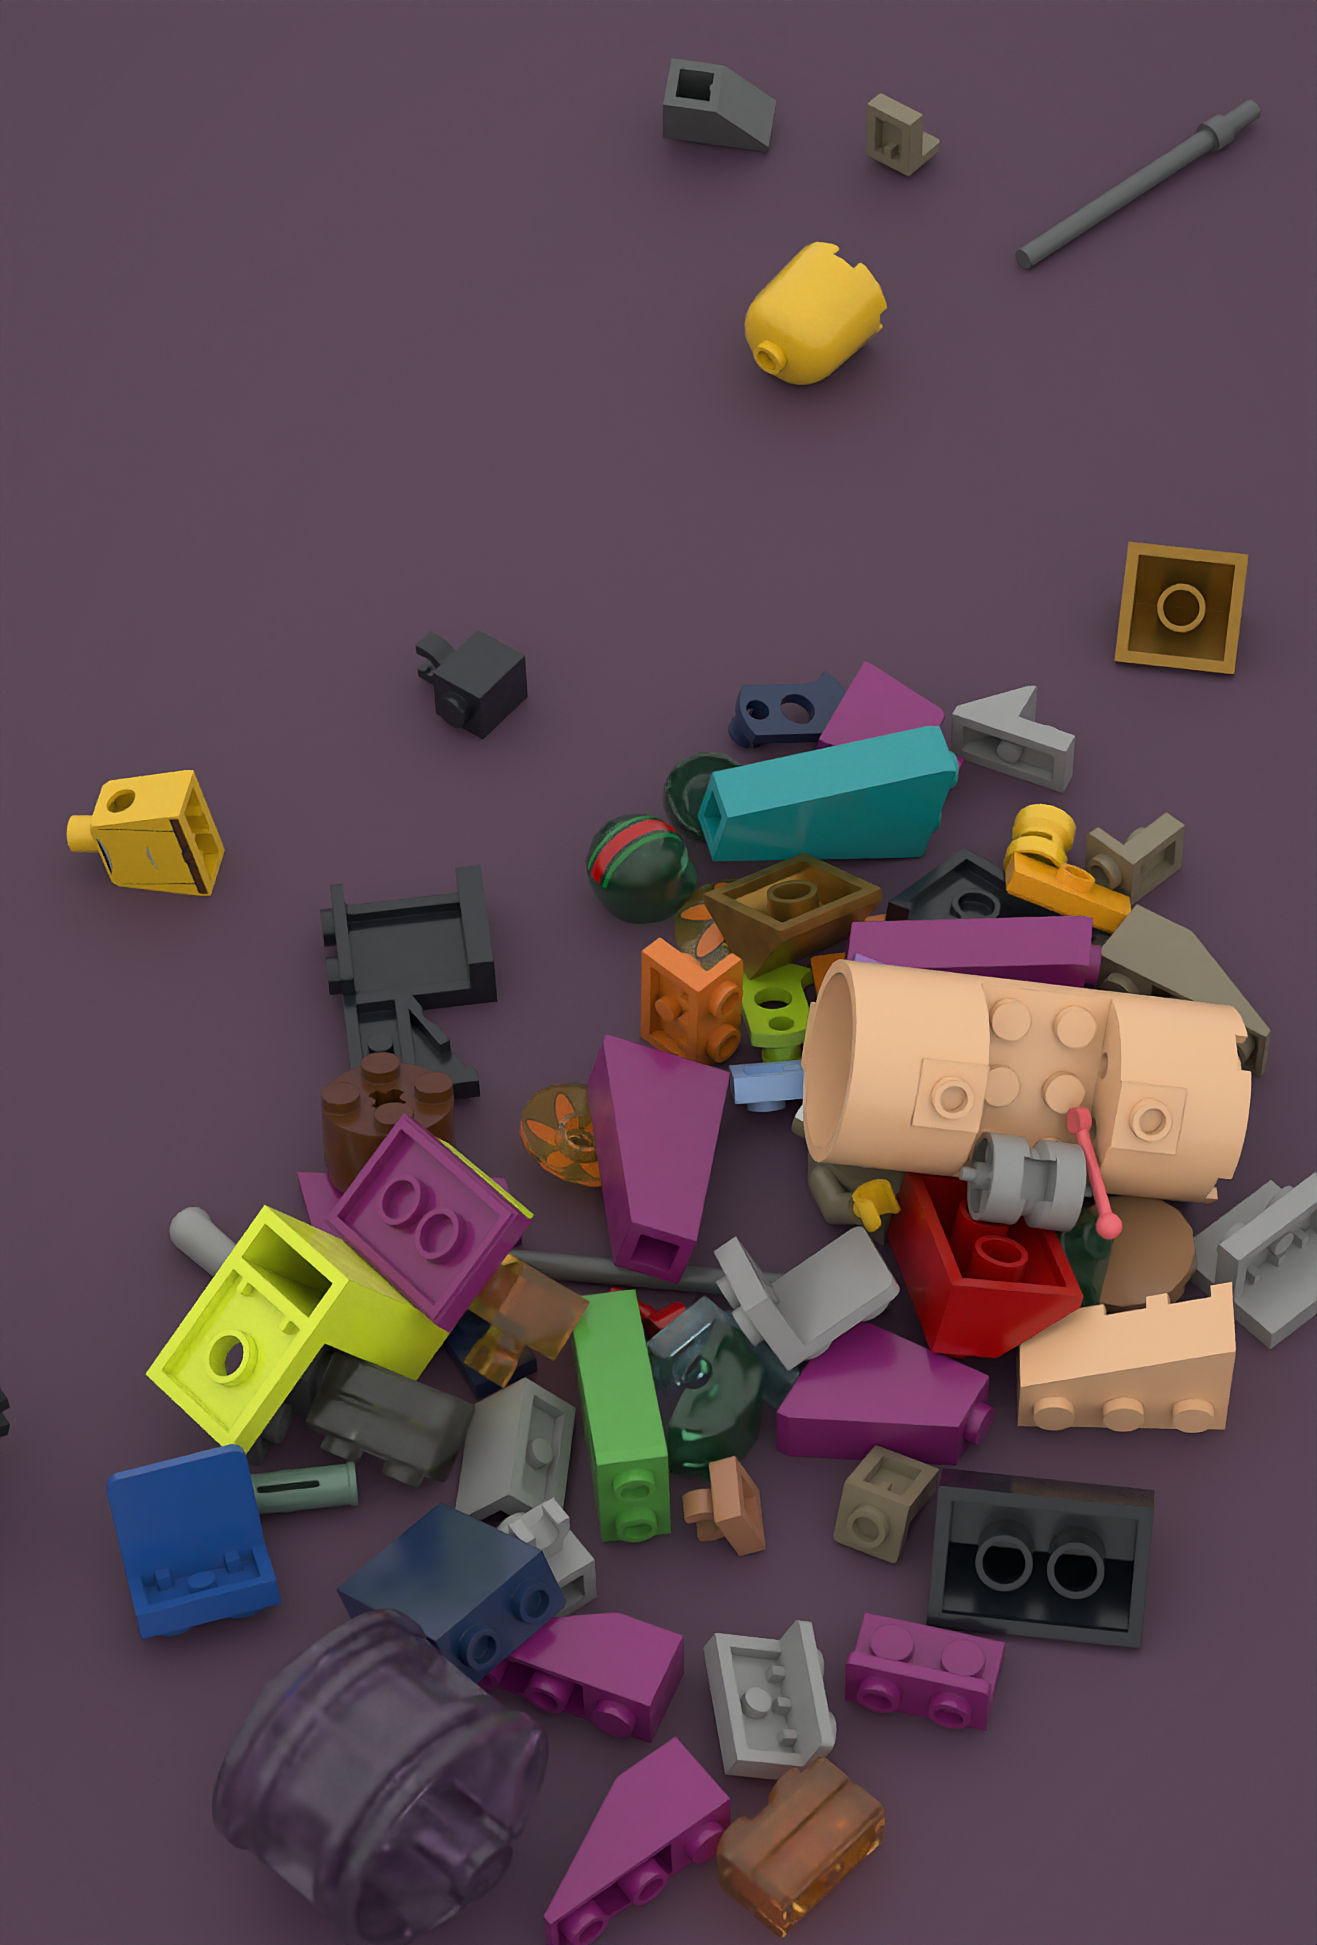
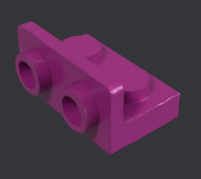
[845,1612,1005,1731]

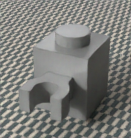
[497,1498,597,1617]

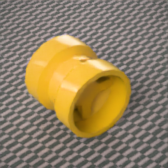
[1003,804,1076,871]

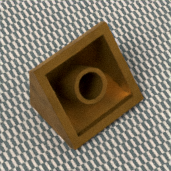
[1114,542,1249,674]
[703,853,883,980]

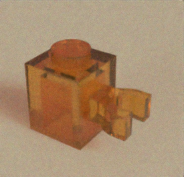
[464,1253,590,1388]

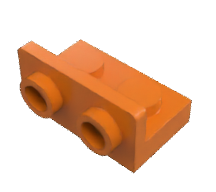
[640,937,744,1066]

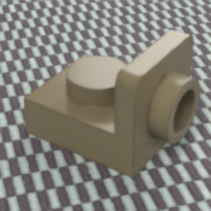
[866,93,940,177]
[1085,812,1185,906]
[833,1445,940,1563]

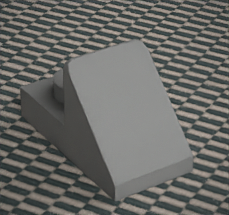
[951,685,1075,793]

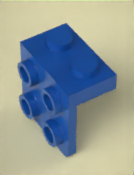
[105,1444,282,1639]

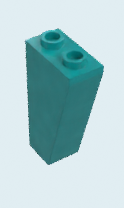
[698,726,958,861]

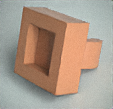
[682,1456,766,1556]

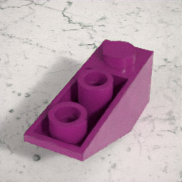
[474,1612,685,1743]
[544,1737,731,1945]

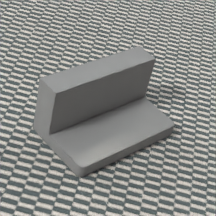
[455,1377,576,1520]

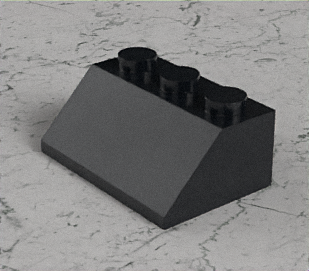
[926,1468,1154,1649]

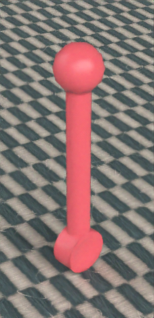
[1066,1107,1123,1240]

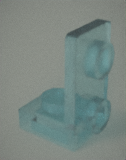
[646,1295,801,1410]

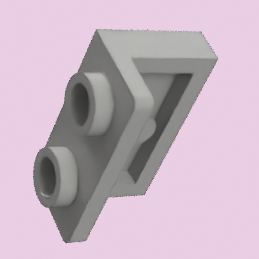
[703,1620,837,1782]

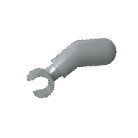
[169,1207,237,1276]

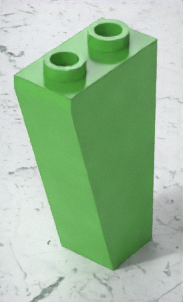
[567,1289,671,1542]

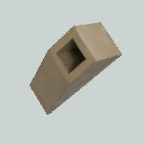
[1094,904,1271,1077]

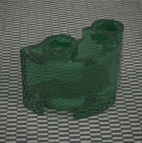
[667,1318,763,1480]

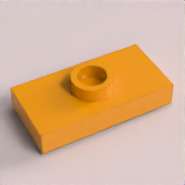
[1005,851,1131,934]

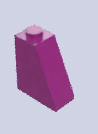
[777,1321,995,1466]

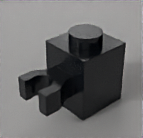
[415,630,528,739]

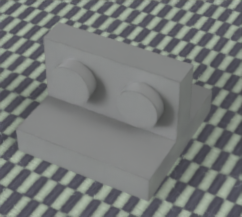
[1190,1172,1317,1349]

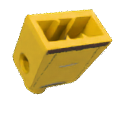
[67,770,225,896]

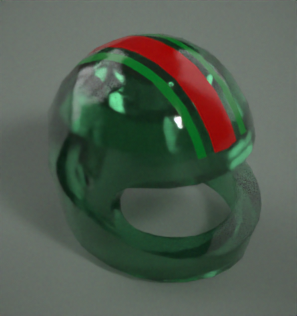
[585,813,697,925]

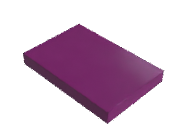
[324,1113,532,1333]

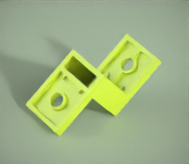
[146,1137,534,1455]

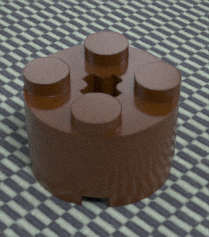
[321,1052,456,1193]

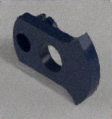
[728,671,846,748]

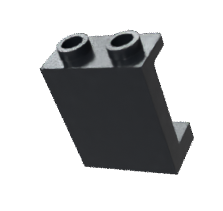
[320,865,497,1010]

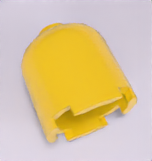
[744,242,887,385]

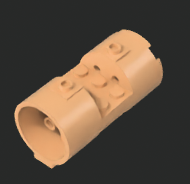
[800,959,1251,1204]

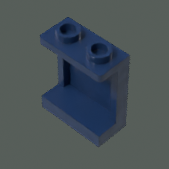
[336,1502,566,1692]

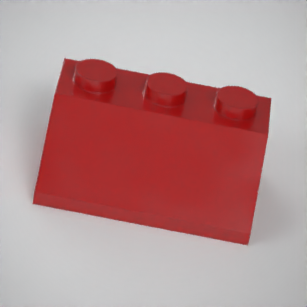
[886,1172,1084,1359]

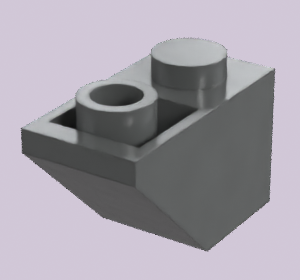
[663,58,776,152]

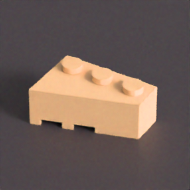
[1016,1282,1236,1433]

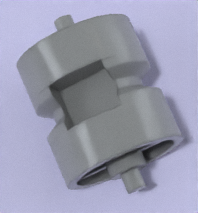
[959,1132,1093,1232]

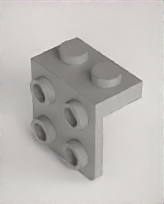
[713,1226,900,1371]

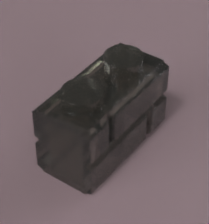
[305,1350,475,1488]

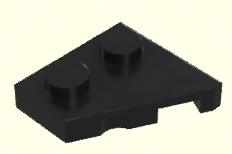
[342,988,480,1100]

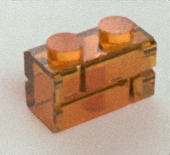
[717,1756,885,1937]

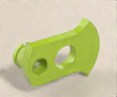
[741,963,813,1063]

